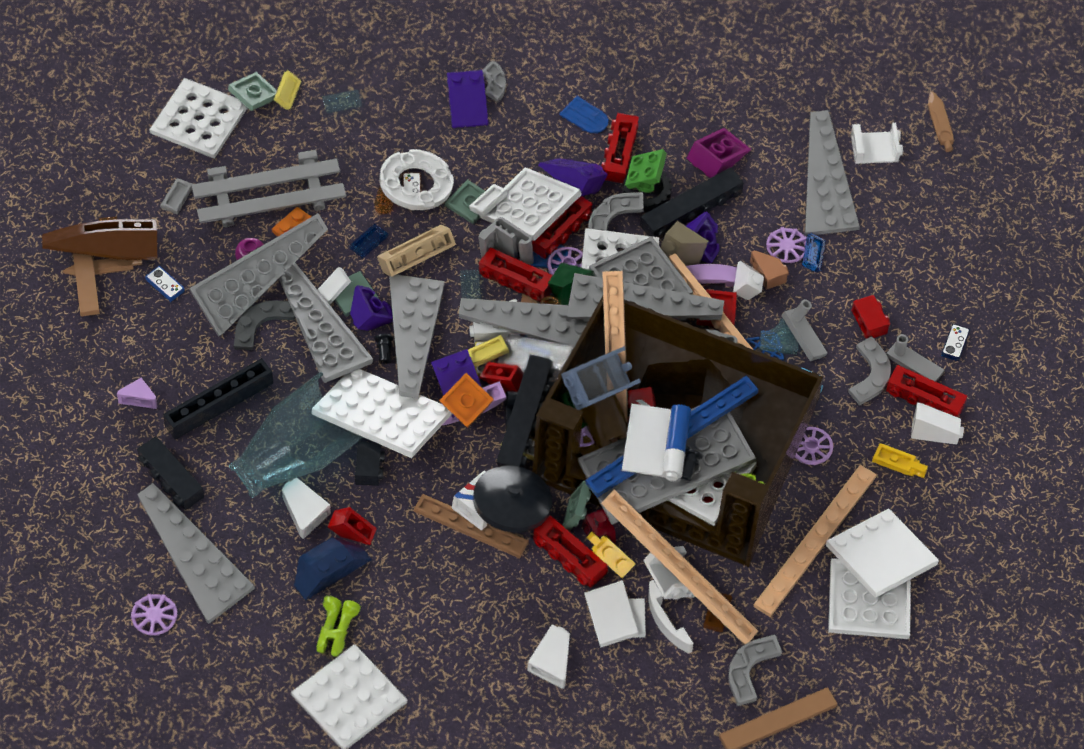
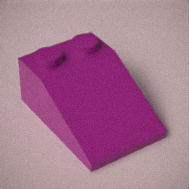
[686,128,751,178]

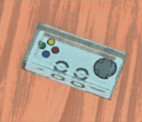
[322,90,362,113]
[460,270,481,299]

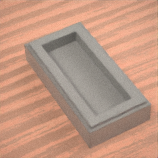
[160,178,193,214]

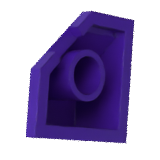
[686,212,720,264]
[350,285,393,331]

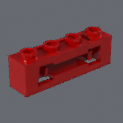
[601,113,639,183]
[532,196,592,259]
[479,247,553,303]
[886,365,967,418]
[533,515,608,588]

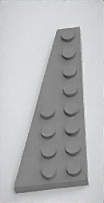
[805,110,859,236]
[189,214,328,337]
[459,298,588,350]
[137,483,255,624]

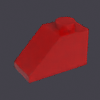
[479,362,524,393]
[328,507,377,545]

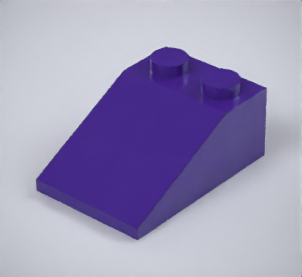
[447,70,488,128]
[539,158,608,197]
[431,349,482,418]

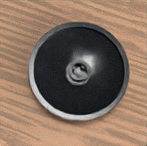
[473,466,552,533]

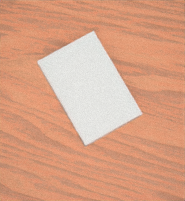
[584,581,639,647]

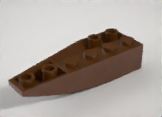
[42,219,157,260]

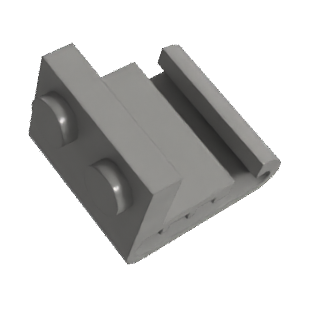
[478,217,534,265]

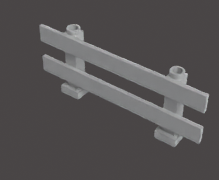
[192,150,346,227]

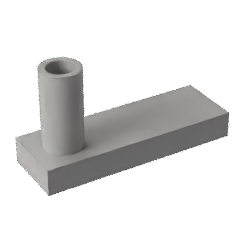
[781,300,827,361]
[886,334,944,382]

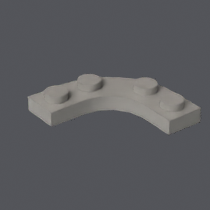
[588,192,644,249]
[848,336,891,406]
[728,635,782,706]

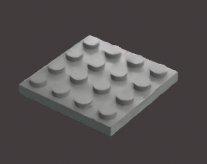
[589,236,693,295]

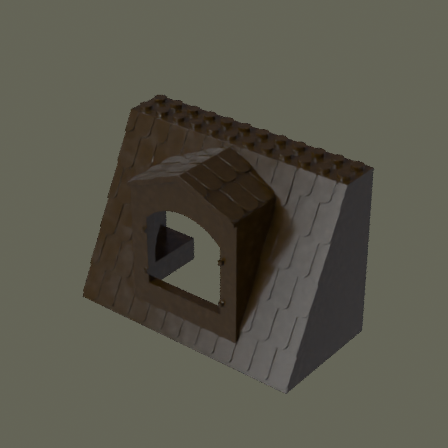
[533,296,823,567]

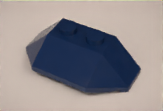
[294,537,372,601]

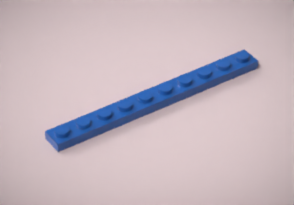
[585,375,758,498]

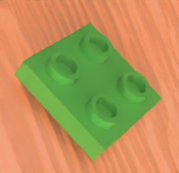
[625,149,667,193]

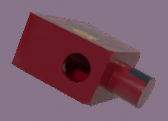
[582,509,616,546]

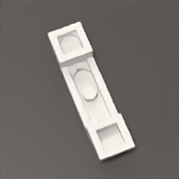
[648,580,693,653]

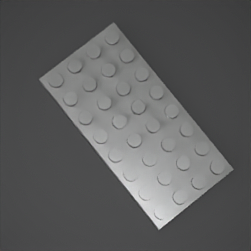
[578,405,756,525]

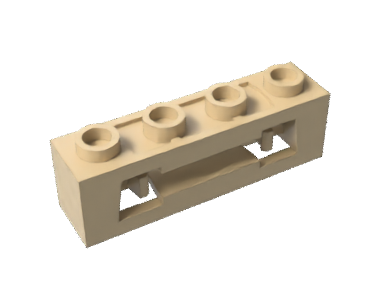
[377,225,456,277]

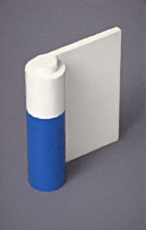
[622,404,691,481]

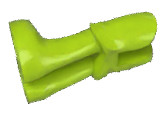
[317,596,361,657]

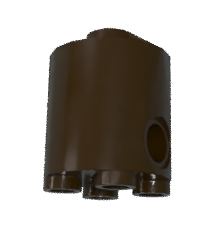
[580,392,628,448]

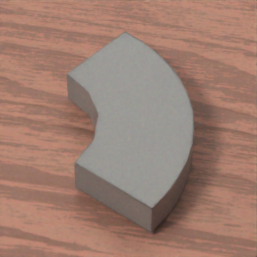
[483,60,506,102]

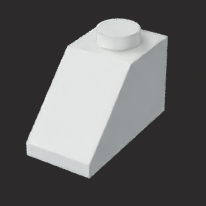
[733,261,764,300]

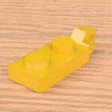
[872,443,928,478]
[587,532,635,578]

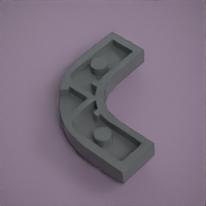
[234,300,295,350]

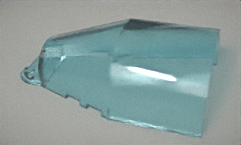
[228,372,363,498]

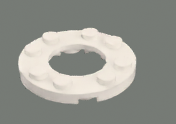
[379,149,453,210]

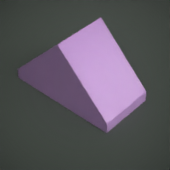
[117,378,157,409]

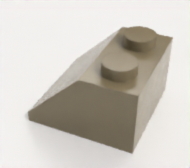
[661,221,708,266]

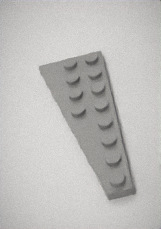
[279,263,373,383]
[566,273,724,322]
[389,275,445,399]

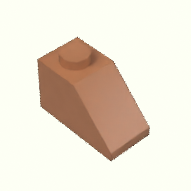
[750,251,789,290]

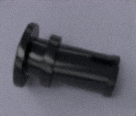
[374,334,393,364]
[680,449,703,481]

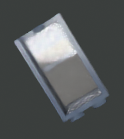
[561,346,640,410]

